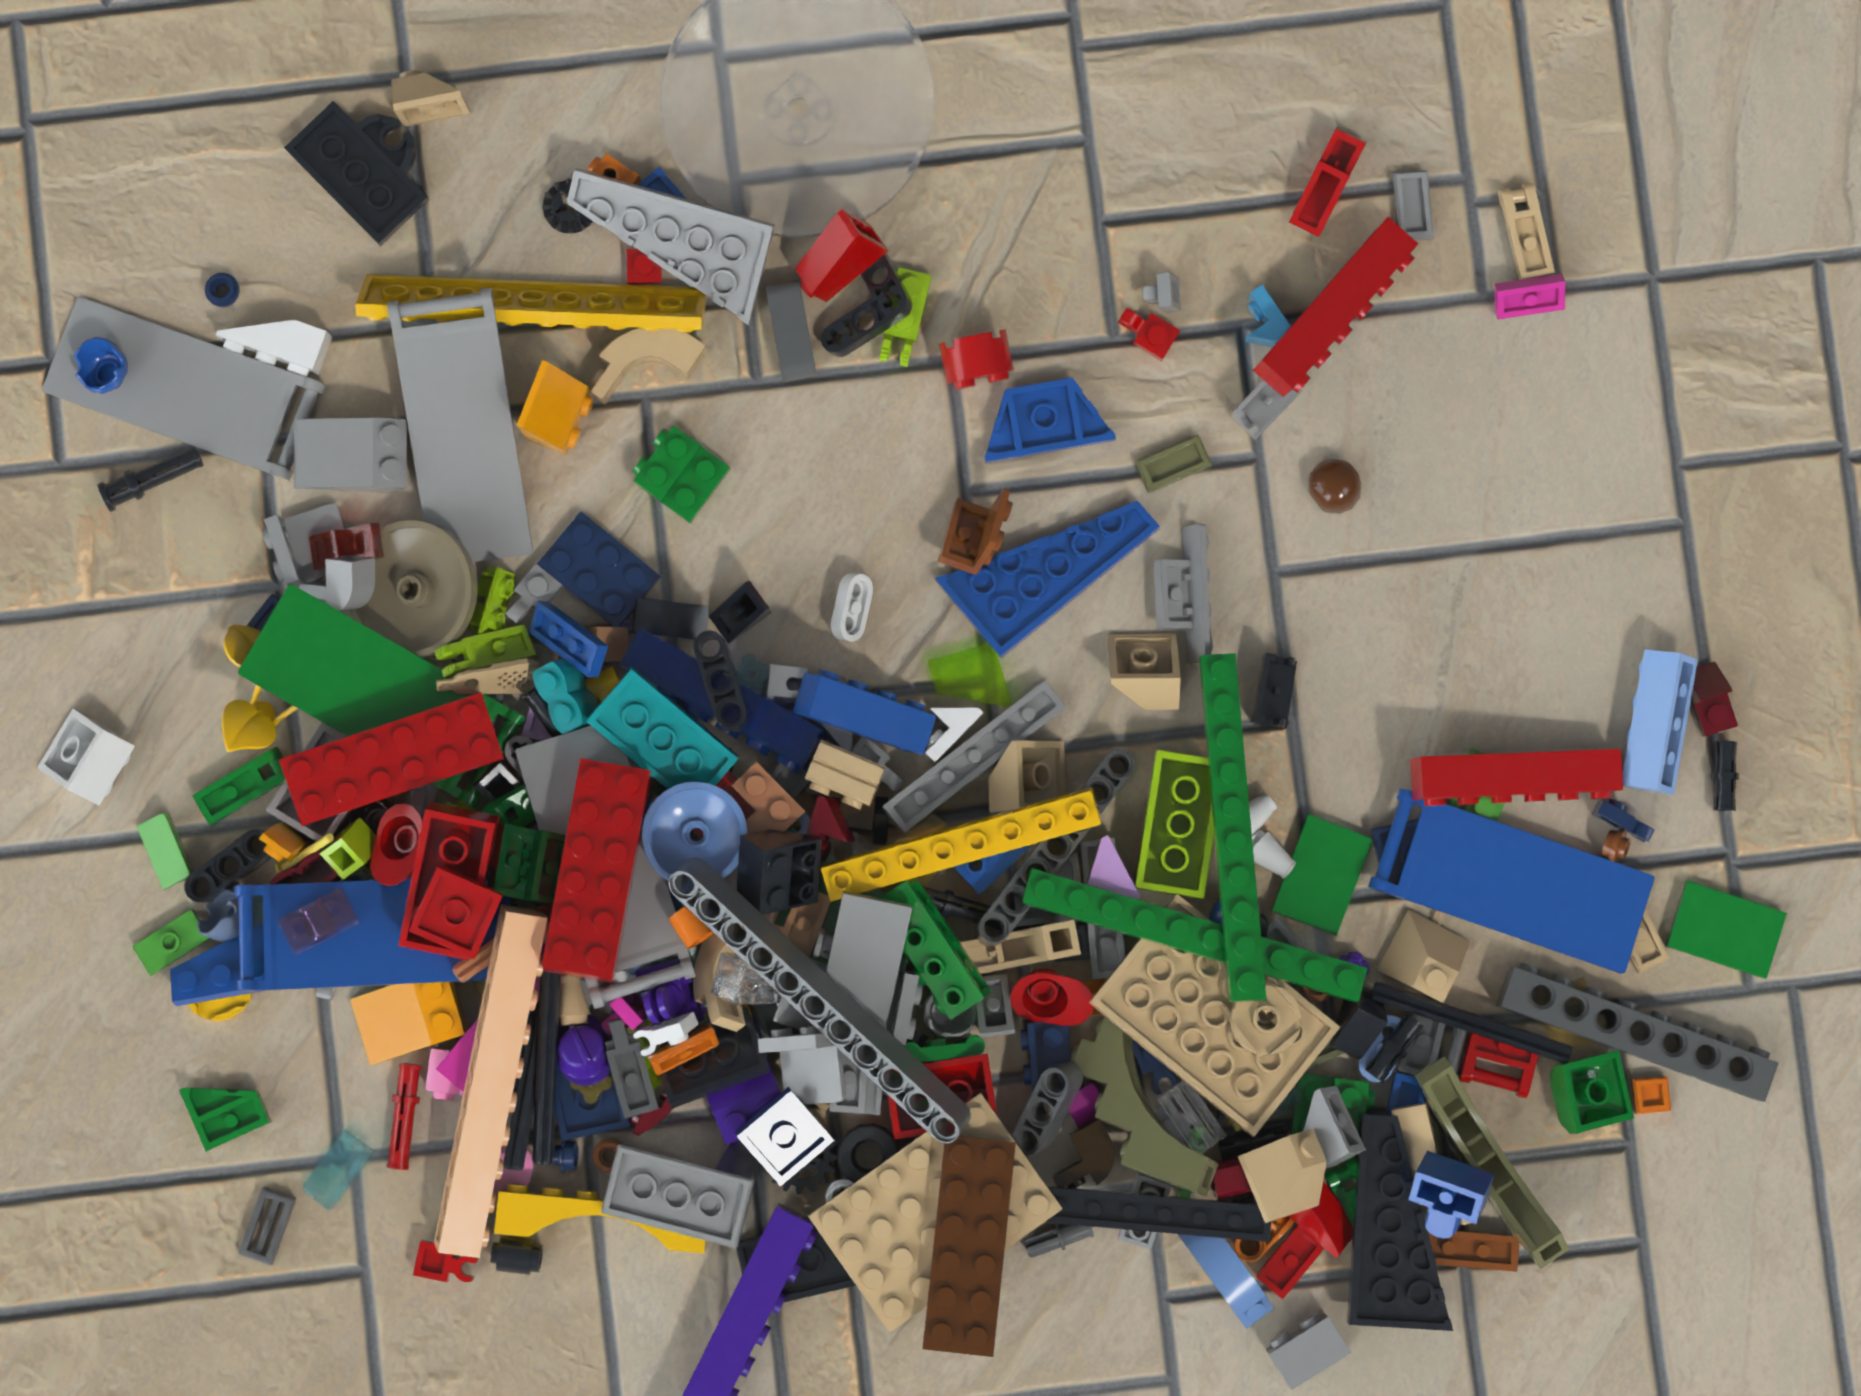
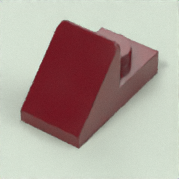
[1691,661,1738,737]
[806,795,855,864]

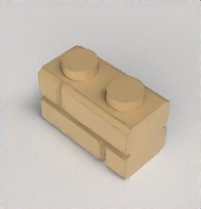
[805,740,886,810]

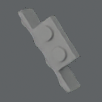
[1154,524,1213,664]

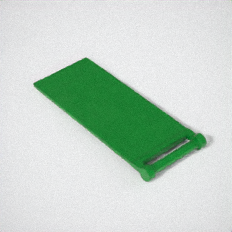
[238,584,526,808]

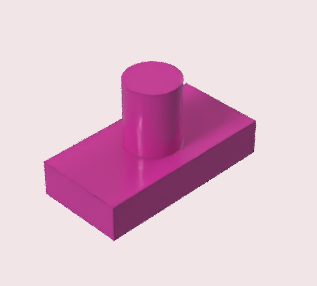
[601,993,649,1038]

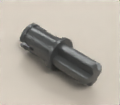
[1024,1223,1094,1258]

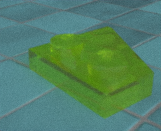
[928,644,1012,708]

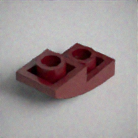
[631,1089,674,1136]

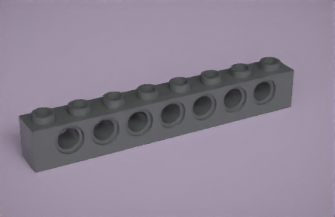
[1496,963,1779,1102]

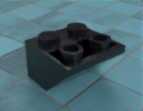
[737,829,822,915]

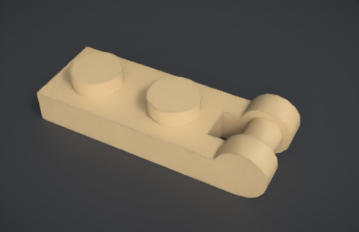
[1498,183,1555,280]

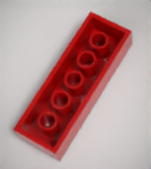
[279,692,504,826]
[542,758,652,983]

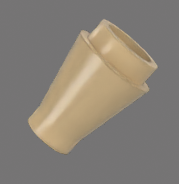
[559,975,591,1026]

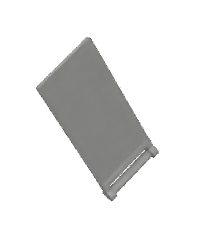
[387,288,533,562]
[42,297,326,481]
[515,726,696,1009]

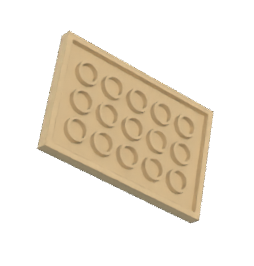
[1089,894,1340,1137]
[808,1093,1062,1333]

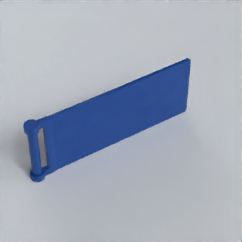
[1368,788,1654,974]
[234,875,511,992]

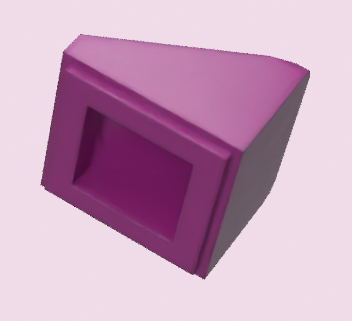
[1069,1081,1100,1129]

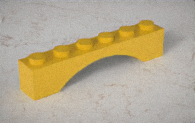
[494,1184,706,1253]

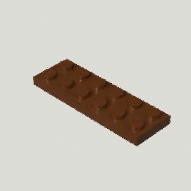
[922,1136,1016,1357]

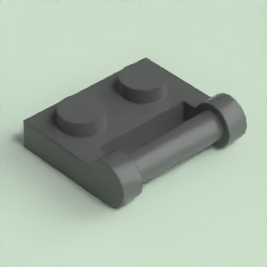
[1396,1013,1467,1079]

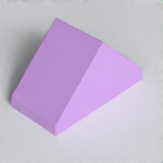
[1086,835,1140,899]

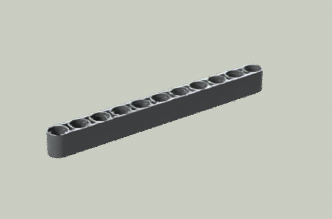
[668,857,971,1143]

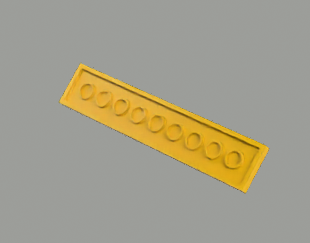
[355,274,707,333]

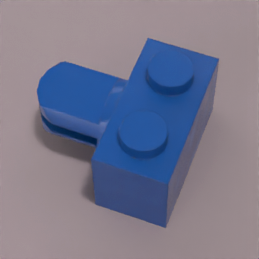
[1409,1150,1494,1239]

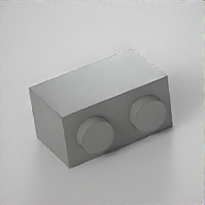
[1266,1312,1351,1390]

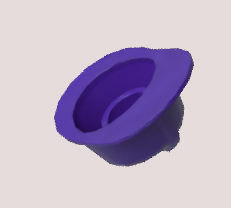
[557,1015,611,1086]

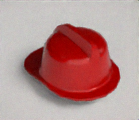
[370,803,423,886]
[1010,968,1094,1026]

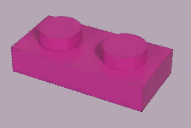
[1495,274,1565,320]

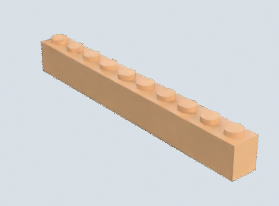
[434,904,550,1258]

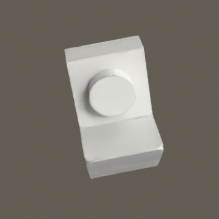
[925,708,984,764]

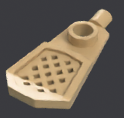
[436,658,540,694]

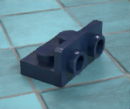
[1020,1021,1071,1092]

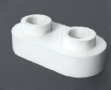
[831,573,873,642]

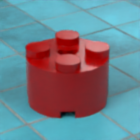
[939,329,1014,390]

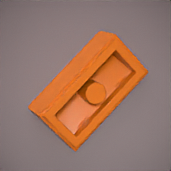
[647,1023,719,1076]

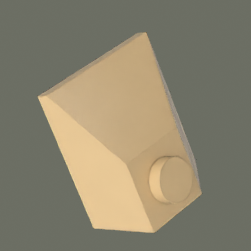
[391,70,471,127]
[1108,633,1181,710]
[988,740,1066,813]
[1376,909,1470,1003]
[1238,1128,1327,1223]

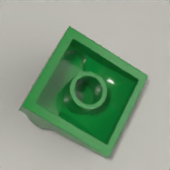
[1550,1050,1634,1134]

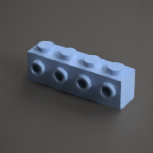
[1622,649,1698,795]

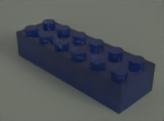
[620,628,828,773]

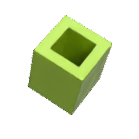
[320,817,377,879]

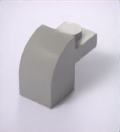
[300,555,375,612]

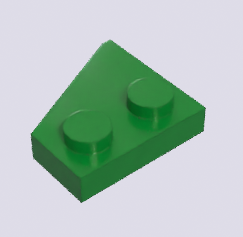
[179,1087,272,1152]

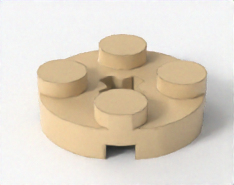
[1229,985,1301,1056]

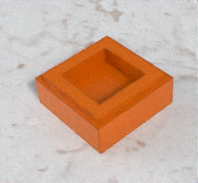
[1631,1076,1671,1114]

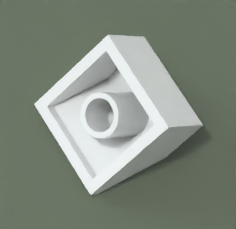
[37,709,135,806]

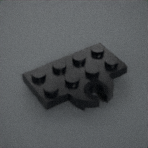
[284,101,430,247]

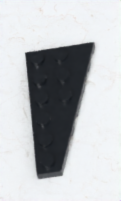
[1347,1113,1453,1331]

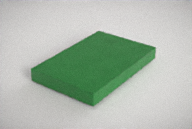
[1271,814,1373,936]
[1665,881,1787,979]

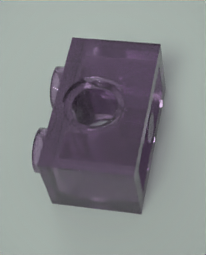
[277,888,359,956]

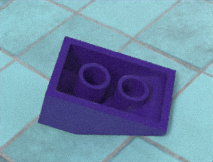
[706,1037,781,1145]

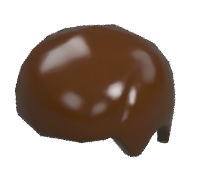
[1308,458,1361,514]

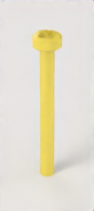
[275,833,334,874]

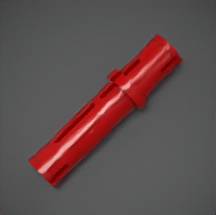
[386,1063,421,1170]

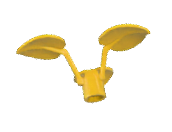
[222,625,298,752]

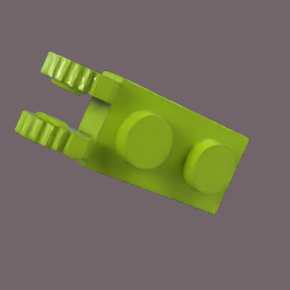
[879,267,932,367]
[434,624,536,679]

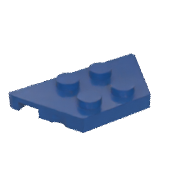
[985,377,1116,464]

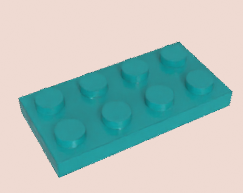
[586,667,739,789]

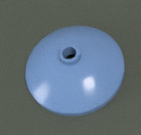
[642,782,748,882]

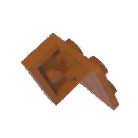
[938,488,1013,575]

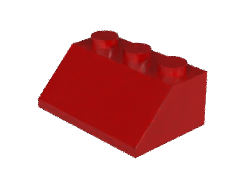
[888,1053,998,1139]

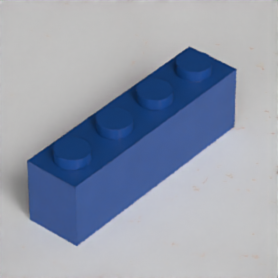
[792,669,936,755]

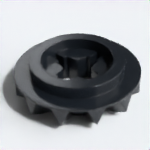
[542,178,593,234]

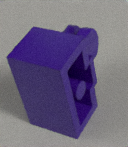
[635,955,705,1026]

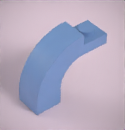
[1177,1234,1274,1329]

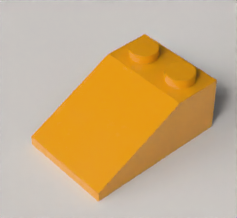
[517,360,594,455]
[350,982,469,1065]

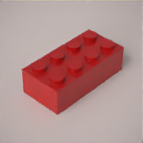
[398,802,500,960]

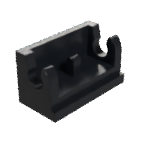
[1252,653,1297,729]

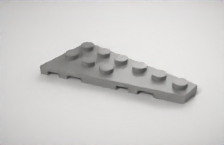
[566,168,775,325]

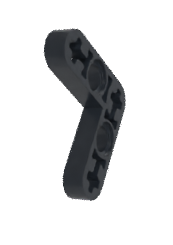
[821,253,913,357]

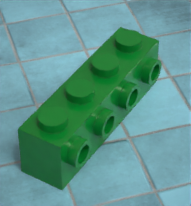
[880,877,992,1020]

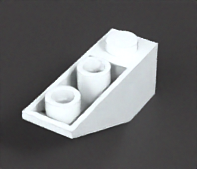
[216,320,332,377]

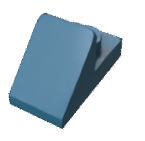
[1244,284,1291,347]

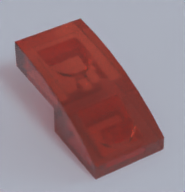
[309,523,384,570]

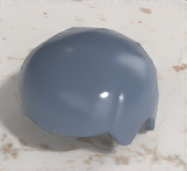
[197,889,239,942]

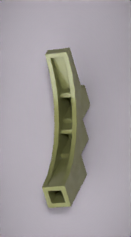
[1070,1016,1218,1197]
[1415,1056,1570,1269]

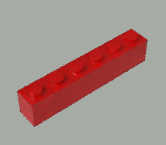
[1253,217,1419,398]
[1410,749,1623,806]

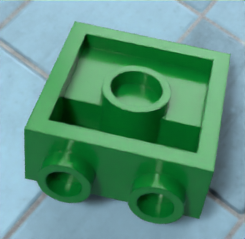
[632,426,731,524]
[1290,1073,1375,1135]

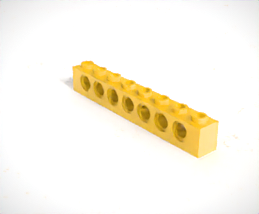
[821,787,1102,902]

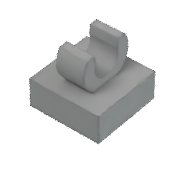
[1142,272,1181,313]

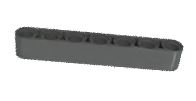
[975,749,1135,947]

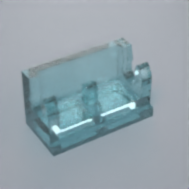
[302,1129,376,1210]

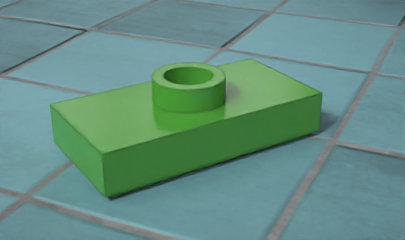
[132,909,211,976]

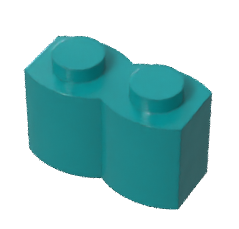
[533,659,599,734]

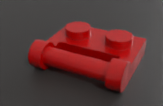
[1459,1033,1539,1098]

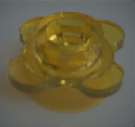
[570,1076,612,1104]

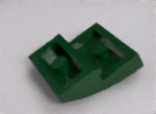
[488,823,566,905]

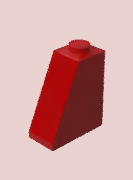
[795,208,889,302]

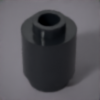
[490,1236,543,1275]

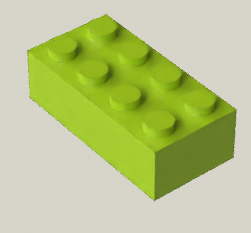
[1134,750,1214,899]

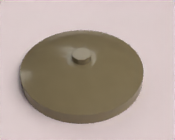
[350,520,478,658]

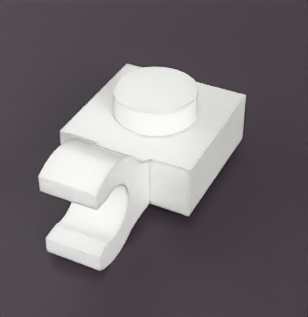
[633,1012,698,1056]

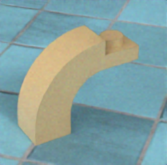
[590,328,708,404]
[693,915,765,1032]
[960,920,1081,974]

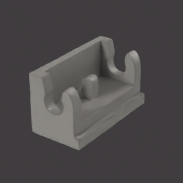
[1230,380,1302,440]
[767,664,811,705]

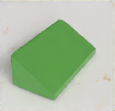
[137,812,194,890]

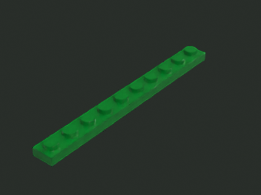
[1199,653,1267,1003]
[1021,868,1368,1003]

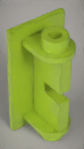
[468,566,516,635]

